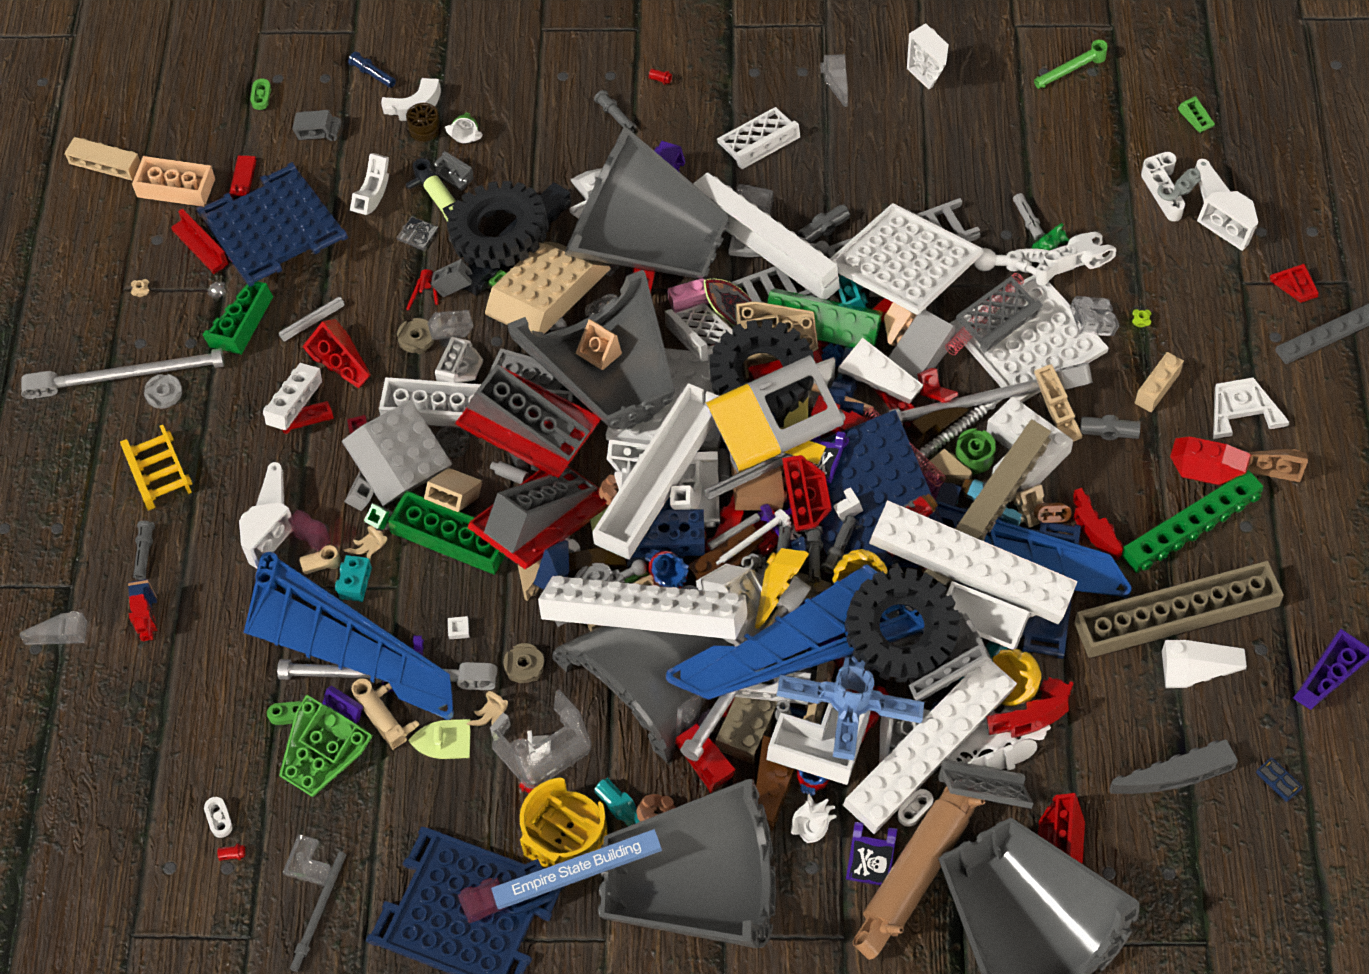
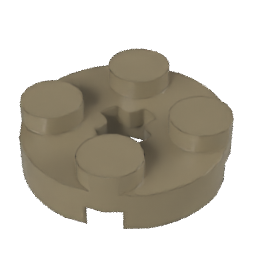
[397,318,435,354]
[503,643,545,683]

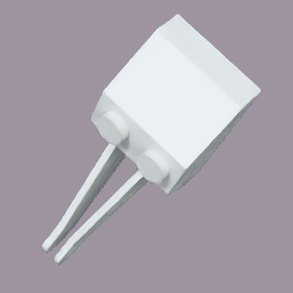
[239,462,296,569]

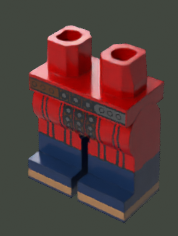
[128,579,158,641]

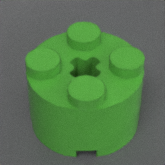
[955,429,995,475]

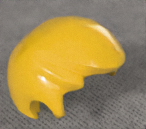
[832,549,888,583]
[992,649,1041,707]

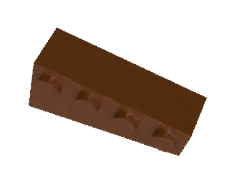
[688,525,764,587]
[756,735,798,831]

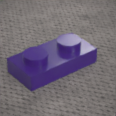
[323,685,363,723]

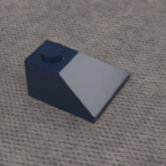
[534,540,569,590]

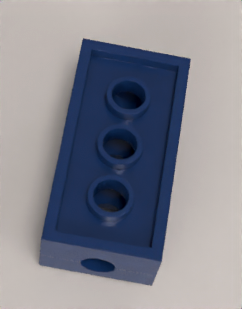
[631,509,705,558]

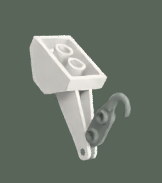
[1157,159,1258,251]

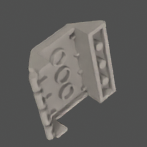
[902,612,992,701]

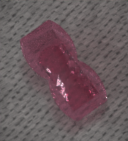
[288,510,331,550]
[458,878,506,923]

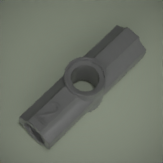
[798,205,850,243]
[1080,415,1140,440]

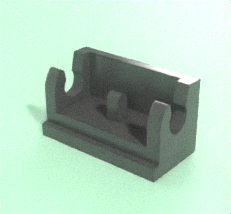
[434,151,474,191]
[430,259,472,297]

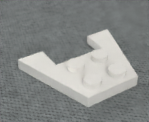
[1213,378,1289,439]

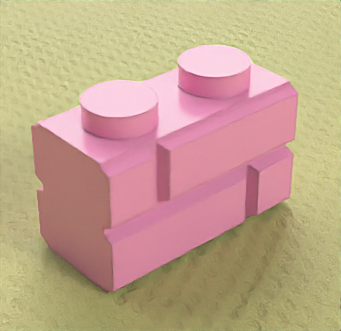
[668,278,709,313]

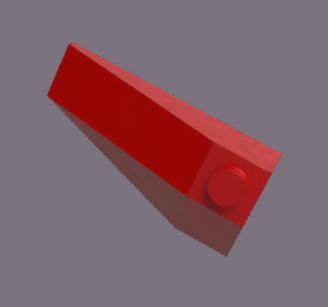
[302,319,371,388]

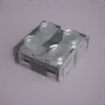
[1070,296,1119,336]

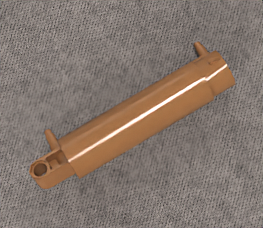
[853,787,985,960]

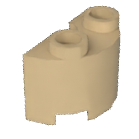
[1012,484,1048,528]

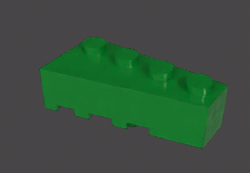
[202,281,274,355]

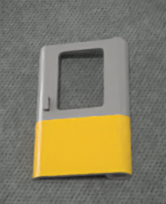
[705,355,845,473]

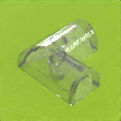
[282,834,331,886]

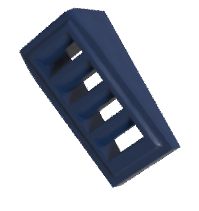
[790,537,807,562]

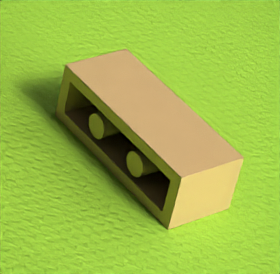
[1135,352,1184,413]

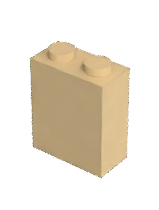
[424,468,482,512]

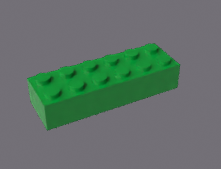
[768,288,883,348]
[388,491,506,575]

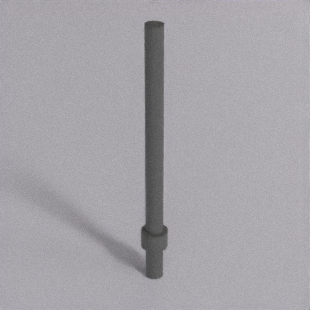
[290,851,346,972]

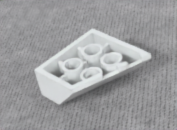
[907,23,948,89]

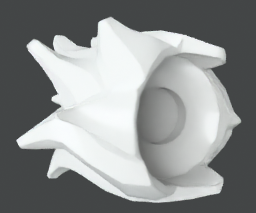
[791,794,836,843]

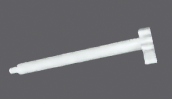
[716,509,792,565]

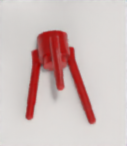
[406,269,438,311]

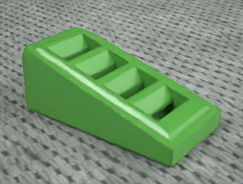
[1178,96,1215,133]

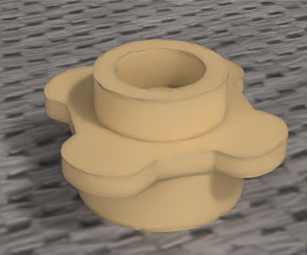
[131,279,149,297]

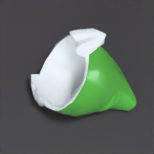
[445,112,483,143]

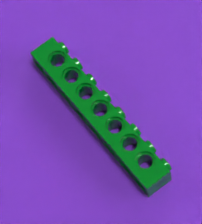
[1122,470,1264,574]

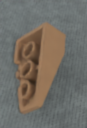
[1247,449,1308,482]

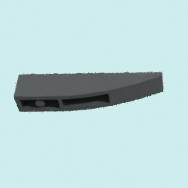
[1109,739,1238,794]

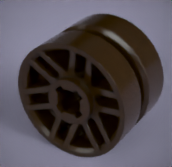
[406,103,441,142]

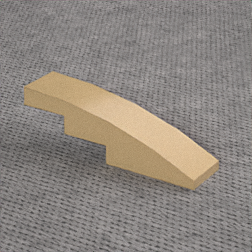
[1034,364,1082,442]

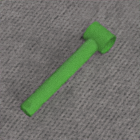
[1034,40,1108,89]

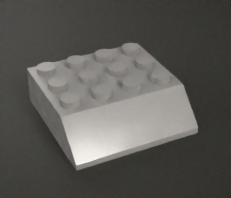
[342,400,452,506]

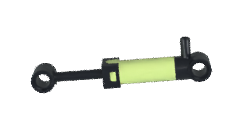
[406,158,456,222]

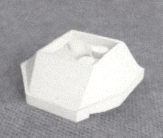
[696,564,775,646]

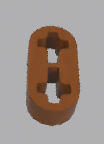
[1034,503,1071,523]

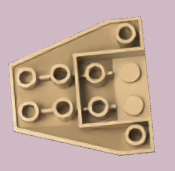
[736,301,818,378]

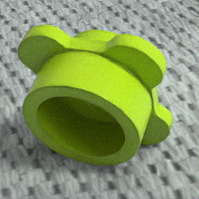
[1132,309,1151,328]

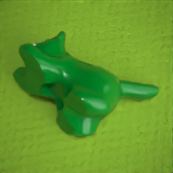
[1032,223,1070,251]

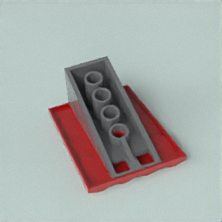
[455,364,601,478]
[467,466,608,570]

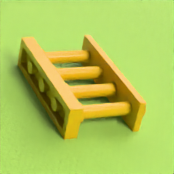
[120,425,193,511]

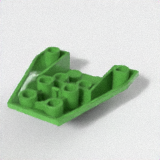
[279,695,373,797]

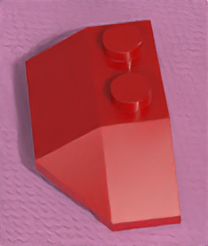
[1170,437,1251,486]
[782,455,832,532]
[1038,793,1085,863]

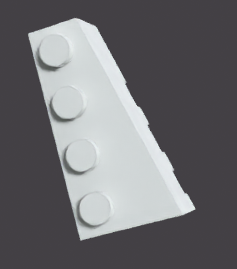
[838,338,923,404]

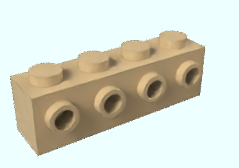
[65,137,141,180]

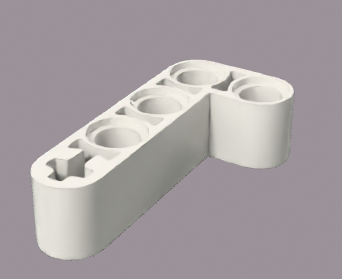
[1141,152,1185,222]

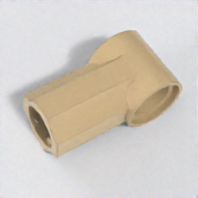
[300,545,342,574]

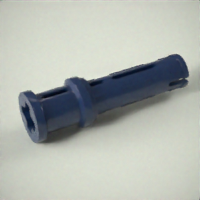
[348,51,396,88]

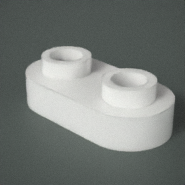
[898,789,933,827]
[204,797,232,838]

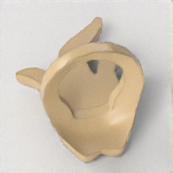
[344,525,387,561]
[467,691,508,726]

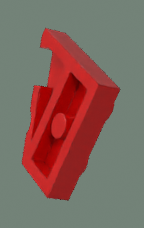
[1270,264,1319,303]

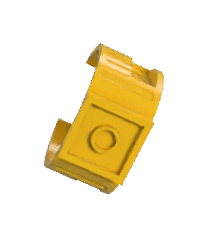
[520,778,608,868]

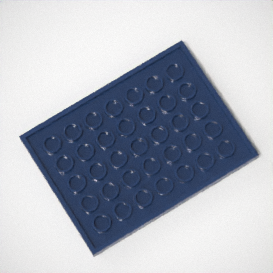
[818,410,944,567]

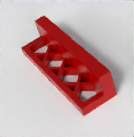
[171,208,228,274]

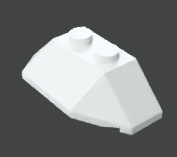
[435,337,483,383]
[607,440,648,472]

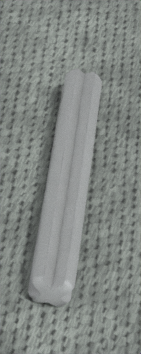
[279,297,345,341]

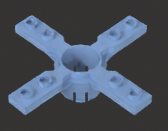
[776,654,924,761]

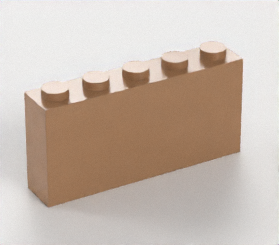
[729,452,787,510]

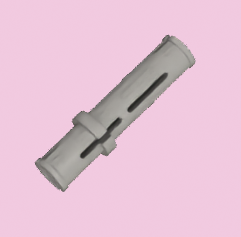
[1013,193,1045,241]

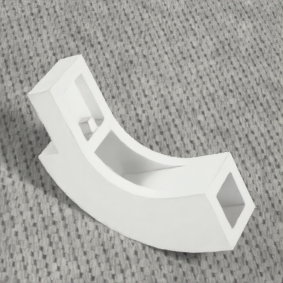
[381,78,441,121]
[350,153,389,215]
[670,460,702,510]

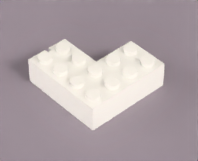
[986,396,1073,492]
[946,581,1030,650]
[766,696,871,785]

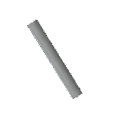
[707,513,760,550]

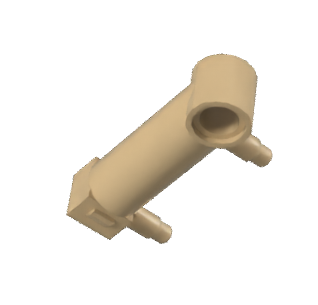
[352,679,419,750]

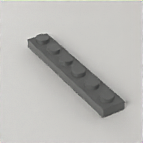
[1275,304,1369,364]

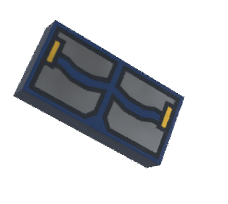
[1256,757,1303,802]

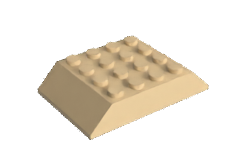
[485,241,611,334]

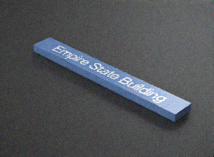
[491,829,662,910]

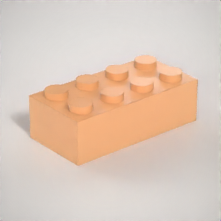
[132,156,215,207]

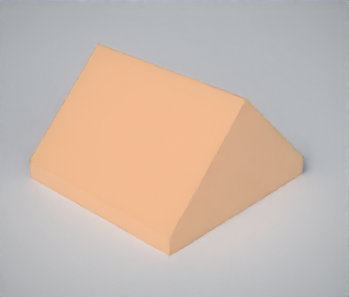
[575,319,622,370]

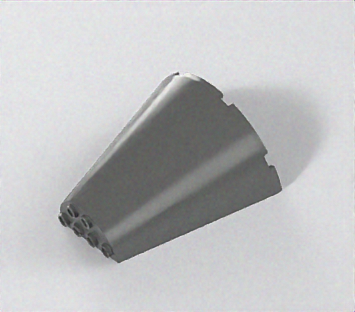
[565,127,730,279]
[508,270,675,429]
[553,585,735,763]
[598,779,776,948]
[938,817,1140,974]

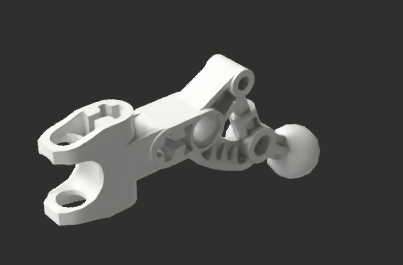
[974,232,1116,285]

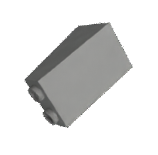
[888,310,957,381]

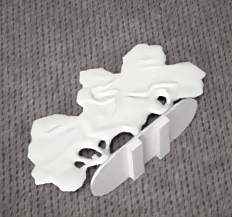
[947,703,1051,771]

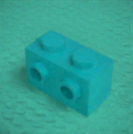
[838,275,868,308]
[335,555,372,602]

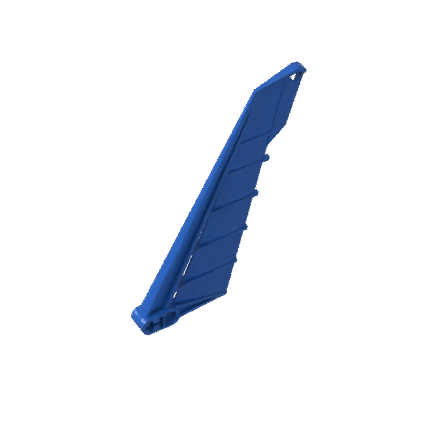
[898,500,1131,598]
[244,552,454,720]
[666,564,924,699]

